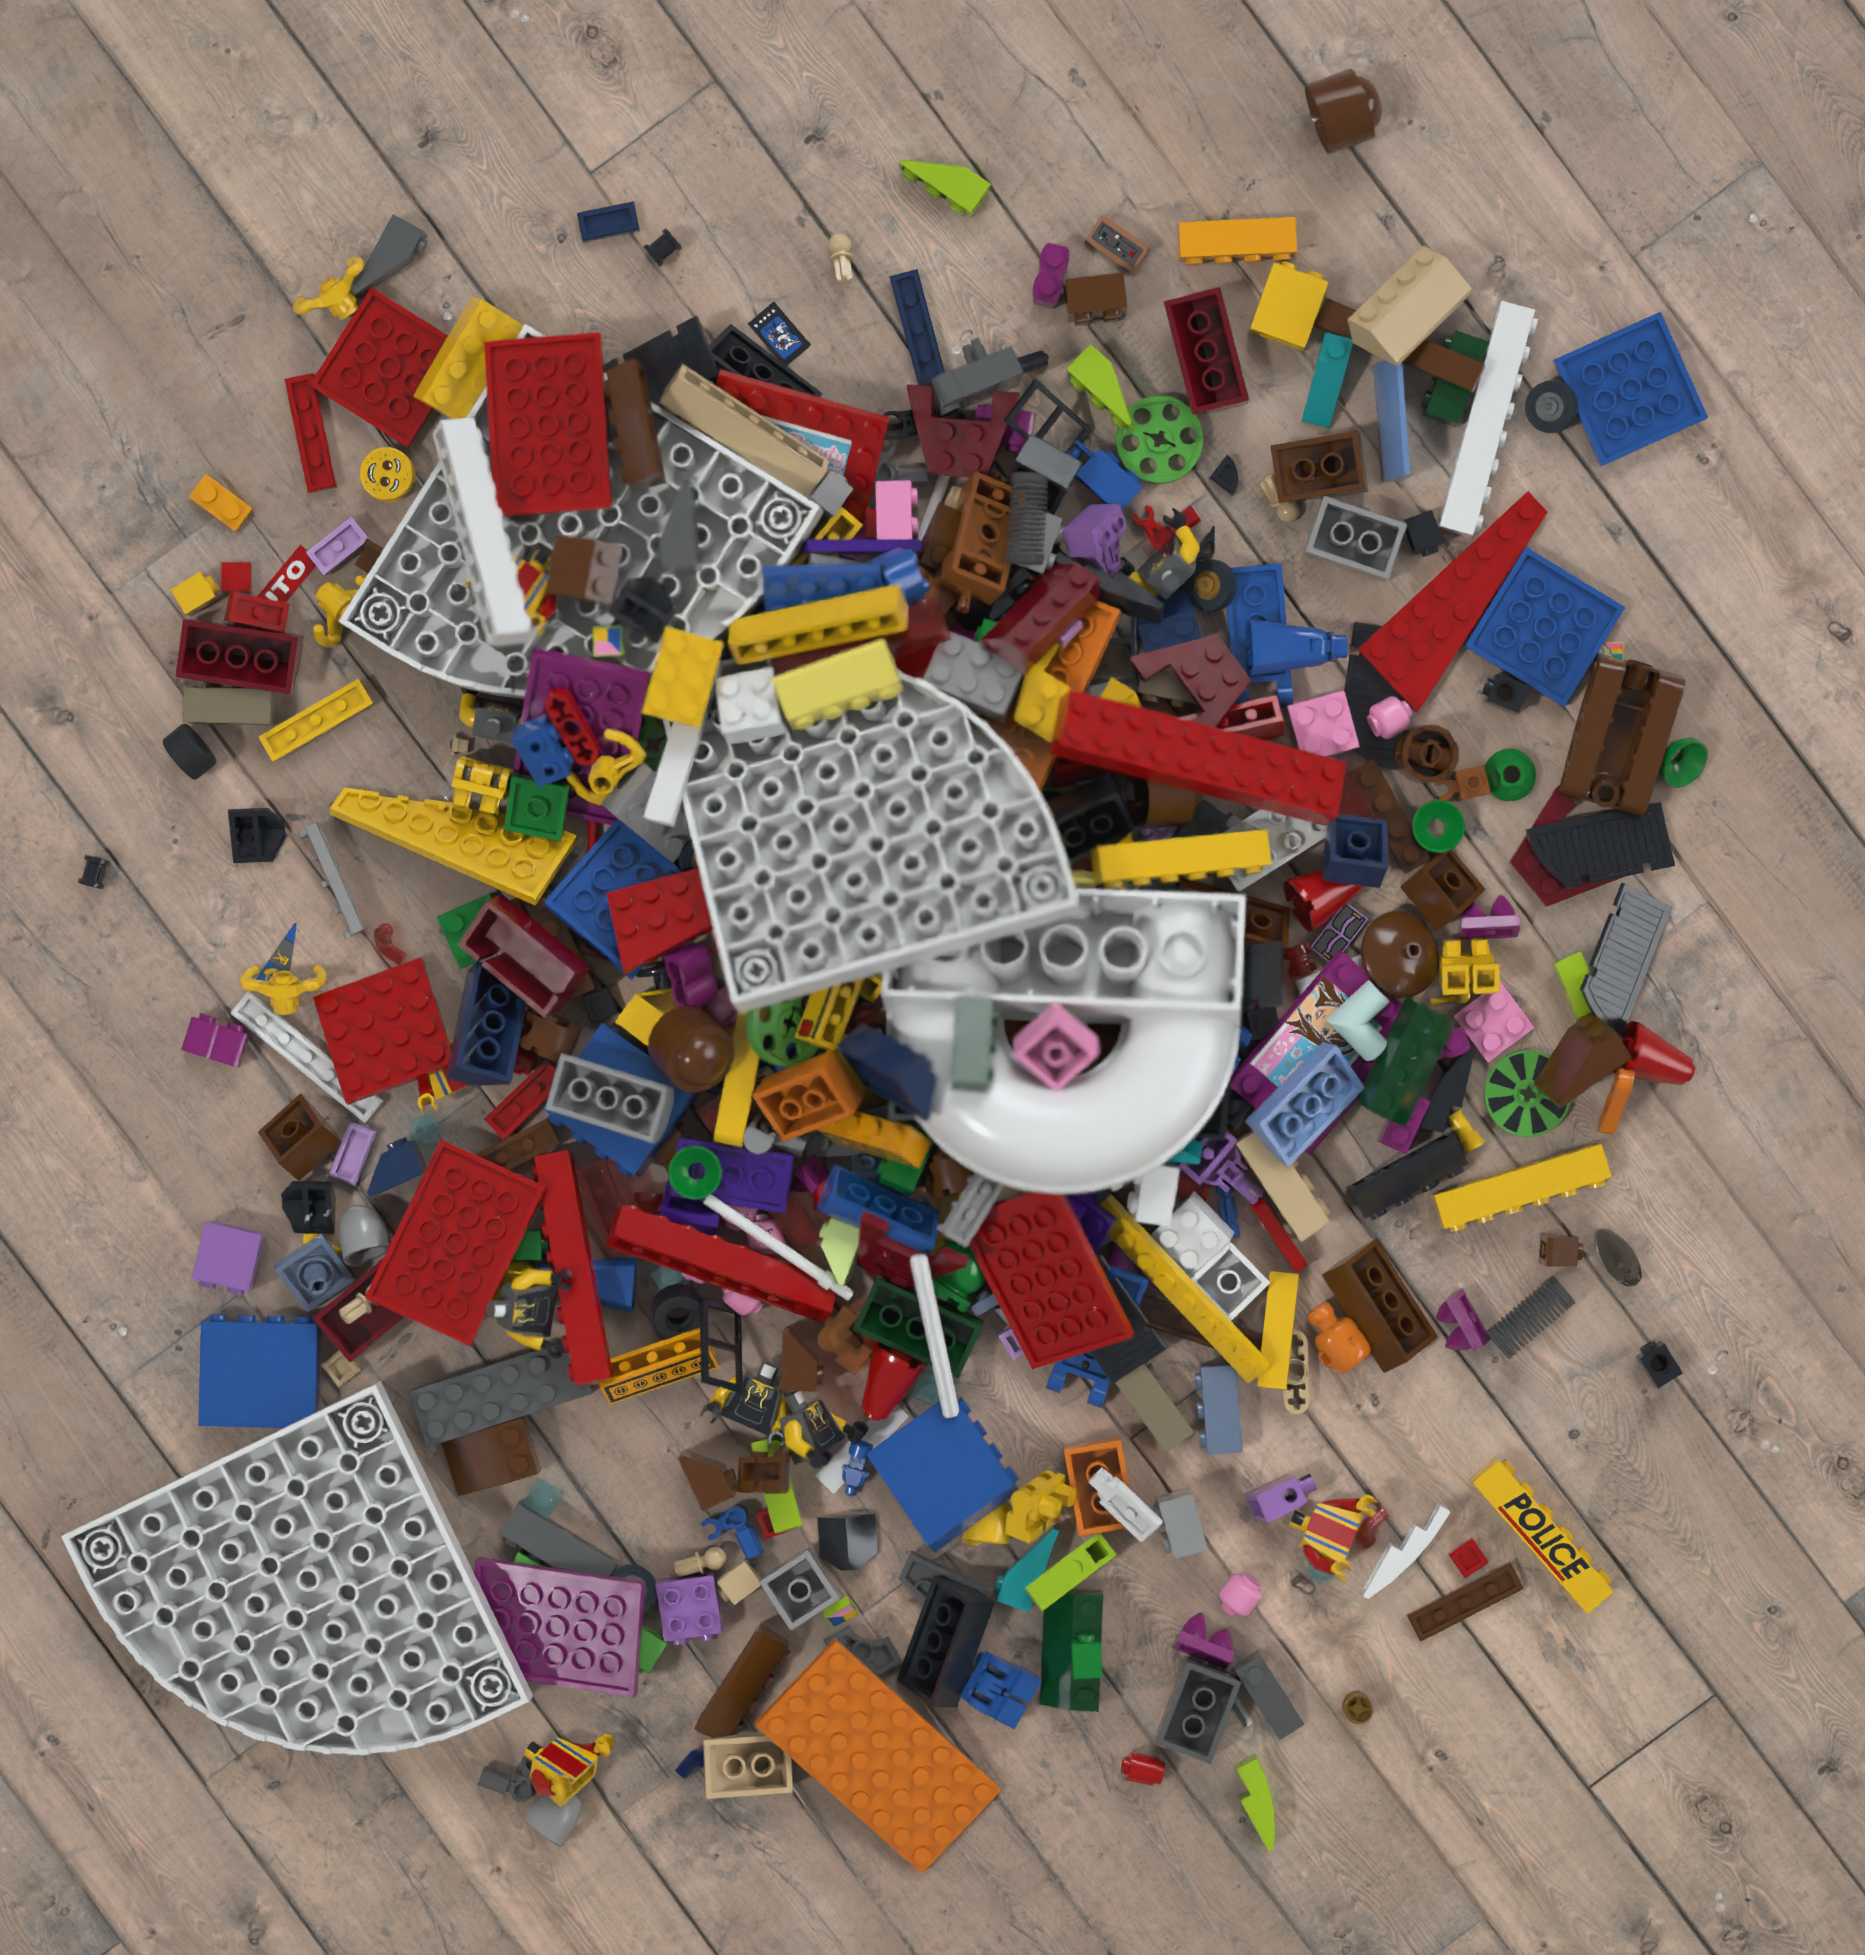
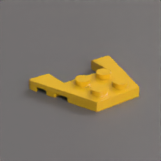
[1014,643,1135,744]

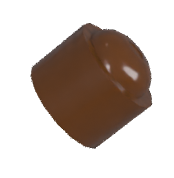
[1305,69,1382,155]
[1125,774,1202,829]
[648,1005,734,1093]

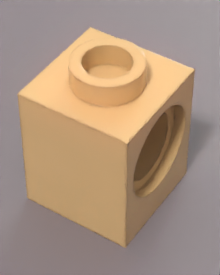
[716,1558,761,1605]

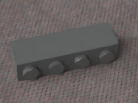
[499,1500,618,1576]

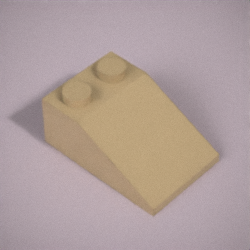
[703,1731,793,1799]

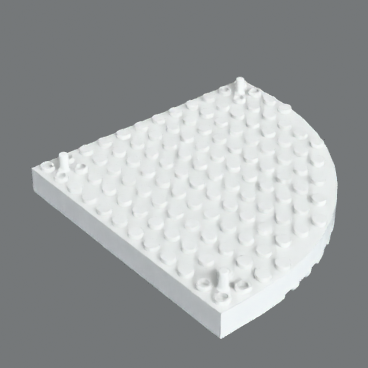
[338,324,824,699]
[663,652,1082,1013]
[61,1381,533,1755]

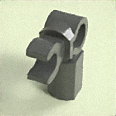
[875,440,928,486]
[477,1756,534,1803]

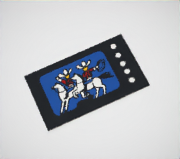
[748,301,811,366]

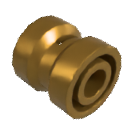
[1342,1691,1373,1725]

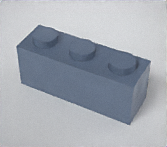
[1195,1363,1242,1455]

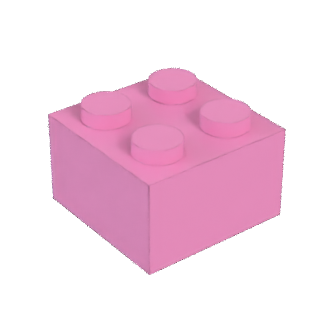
[876,481,919,540]
[1287,690,1360,757]
[1014,1001,1099,1091]

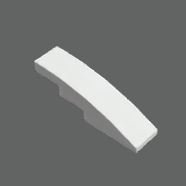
[1361,1503,1450,1599]

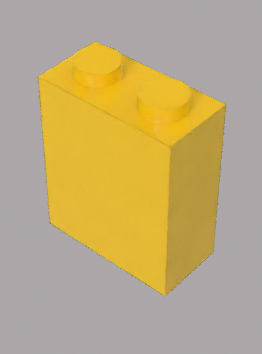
[1249,261,1329,352]

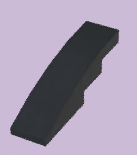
[1053,552,1164,624]

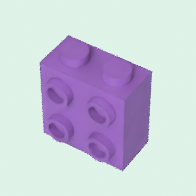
[192,1220,266,1295]
[656,1572,723,1645]

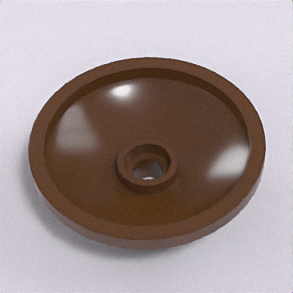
[1361,911,1439,998]

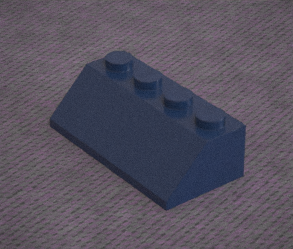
[446,961,527,1086]
[837,1023,937,1122]

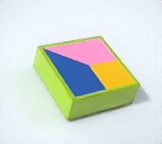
[593,626,624,658]
[822,1596,859,1628]

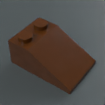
[1270,431,1369,504]
[1534,1012,1632,1109]
[441,1416,541,1496]

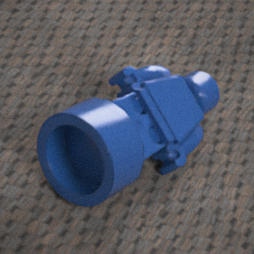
[842,1440,873,1497]

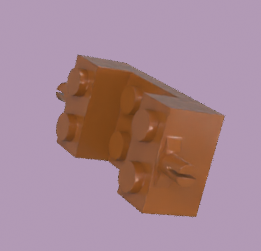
[938,471,1028,613]

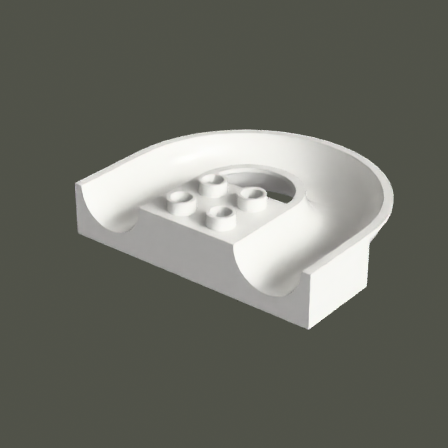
[882,889,1245,1194]

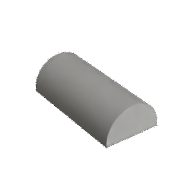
[545,1053,674,1144]

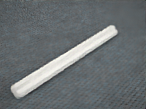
[910,1253,959,1418]

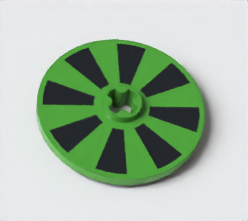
[1484,1050,1571,1137]

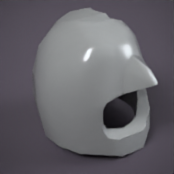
[339,1205,389,1268]
[525,1795,581,1847]

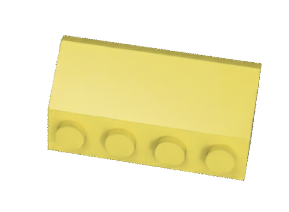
[771,639,904,730]

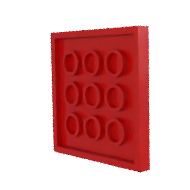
[309,287,448,449]
[313,957,452,1105]

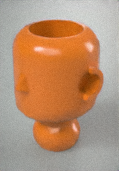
[1307,1301,1371,1374]

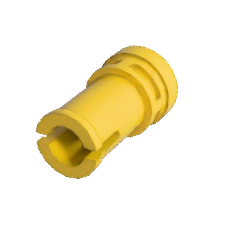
[1447,1109,1485,1154]

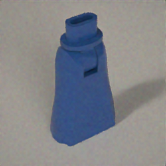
[1245,619,1348,676]
[537,1257,638,1313]

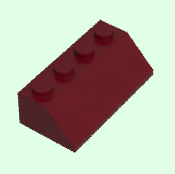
[1163,287,1249,415]
[980,563,1100,674]
[175,619,304,694]

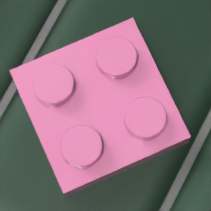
[1453,982,1535,1062]

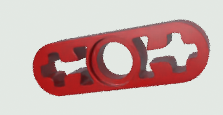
[545,687,600,766]
[1249,1196,1308,1274]

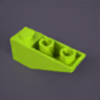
[899,159,991,217]
[1066,344,1135,433]
[1024,1533,1117,1612]

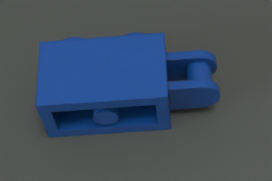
[1065,440,1142,511]

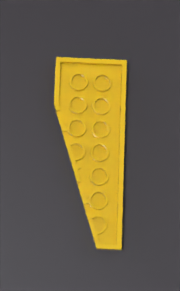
[330,787,577,906]

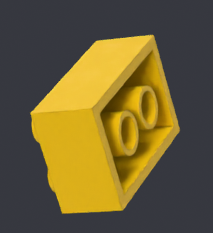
[642,627,724,729]

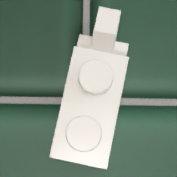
[1089,1468,1163,1542]

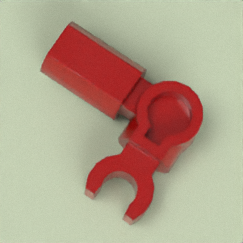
[1132,504,1201,550]

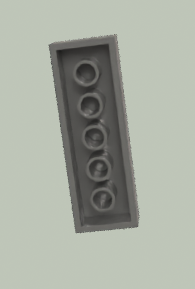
[409,1345,596,1447]

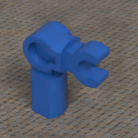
[701,1504,765,1560]

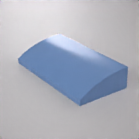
[1373,360,1411,482]
[1246,1042,1365,1167]

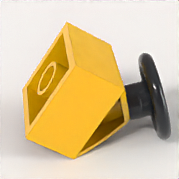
[615,965,677,1046]

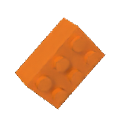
[752,1050,864,1142]
[1063,1436,1130,1536]

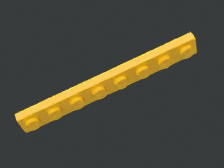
[1098,1194,1271,1384]

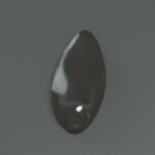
[1595,1228,1642,1287]

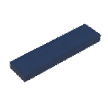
[889,269,945,386]

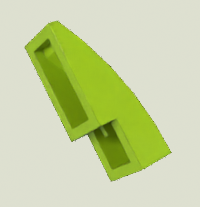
[1552,951,1592,1021]
[751,1439,803,1534]
[1235,1754,1275,1852]

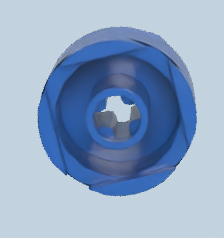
[864,547,930,607]

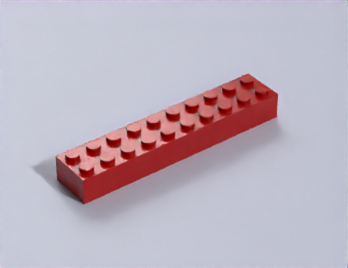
[1049,689,1347,826]

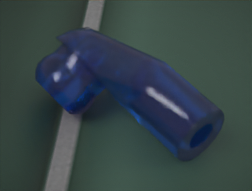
[675,1749,704,1779]

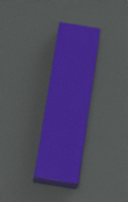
[801,540,922,554]

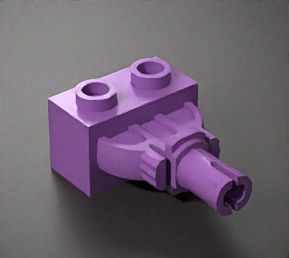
[1062,504,1126,578]
[1175,1131,1264,1204]

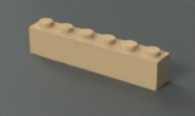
[659,364,829,498]

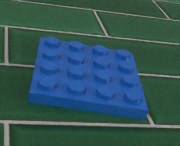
[1553,312,1708,467]
[1464,547,1625,707]
[762,564,886,654]
[543,818,682,980]

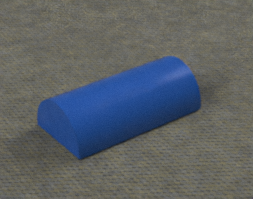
[817,1165,939,1255]

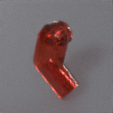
[373,923,407,965]
[1356,1506,1389,1549]

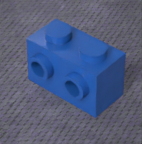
[511,714,574,787]

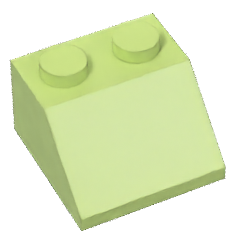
[819,1217,859,1285]

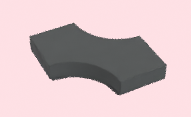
[823,1625,903,1676]

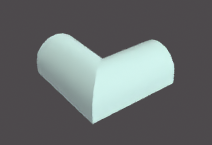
[1326,980,1390,1061]

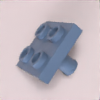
[274,1233,356,1312]

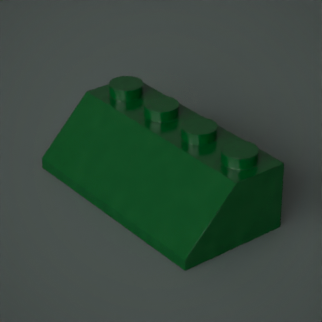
[1356,996,1456,1126]
[853,1275,984,1379]
[1040,1589,1103,1712]

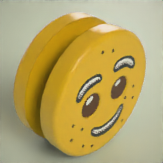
[360,447,416,503]

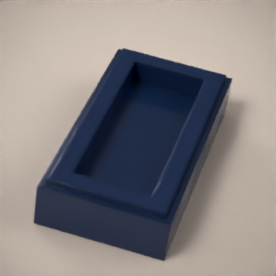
[577,201,640,243]

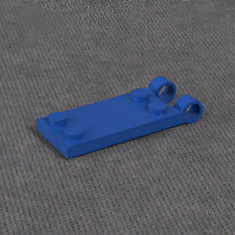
[1226,563,1293,707]
[1046,1264,1149,1408]

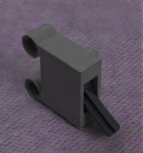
[931,338,1049,417]

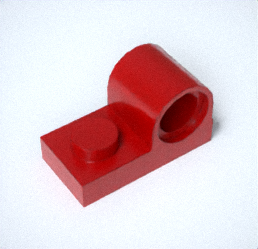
[224,592,290,632]

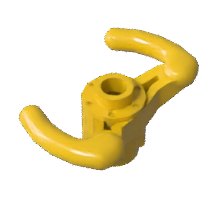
[292,256,365,320]
[313,575,367,648]
[566,729,646,805]
[239,965,327,1015]

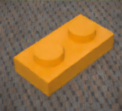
[189,474,254,532]

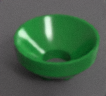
[1660,737,1708,788]
[1484,749,1536,802]
[1412,800,1465,853]
[668,1146,722,1199]

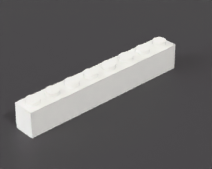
[1438,301,1538,538]
[433,418,531,647]

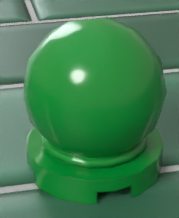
[932,1240,986,1313]

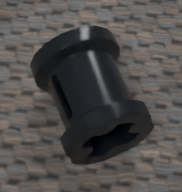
[643,228,682,267]
[78,855,110,889]

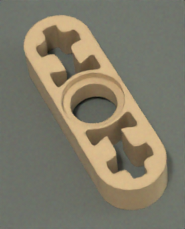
[1282,1329,1310,1415]

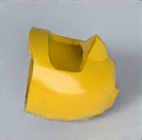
[961,1501,1012,1546]

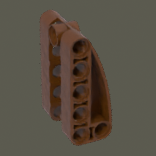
[1559,653,1686,817]

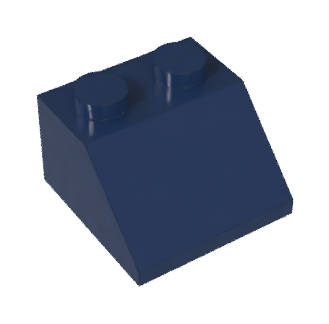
[1137,584,1202,653]
[1322,814,1388,888]
[367,1137,427,1198]

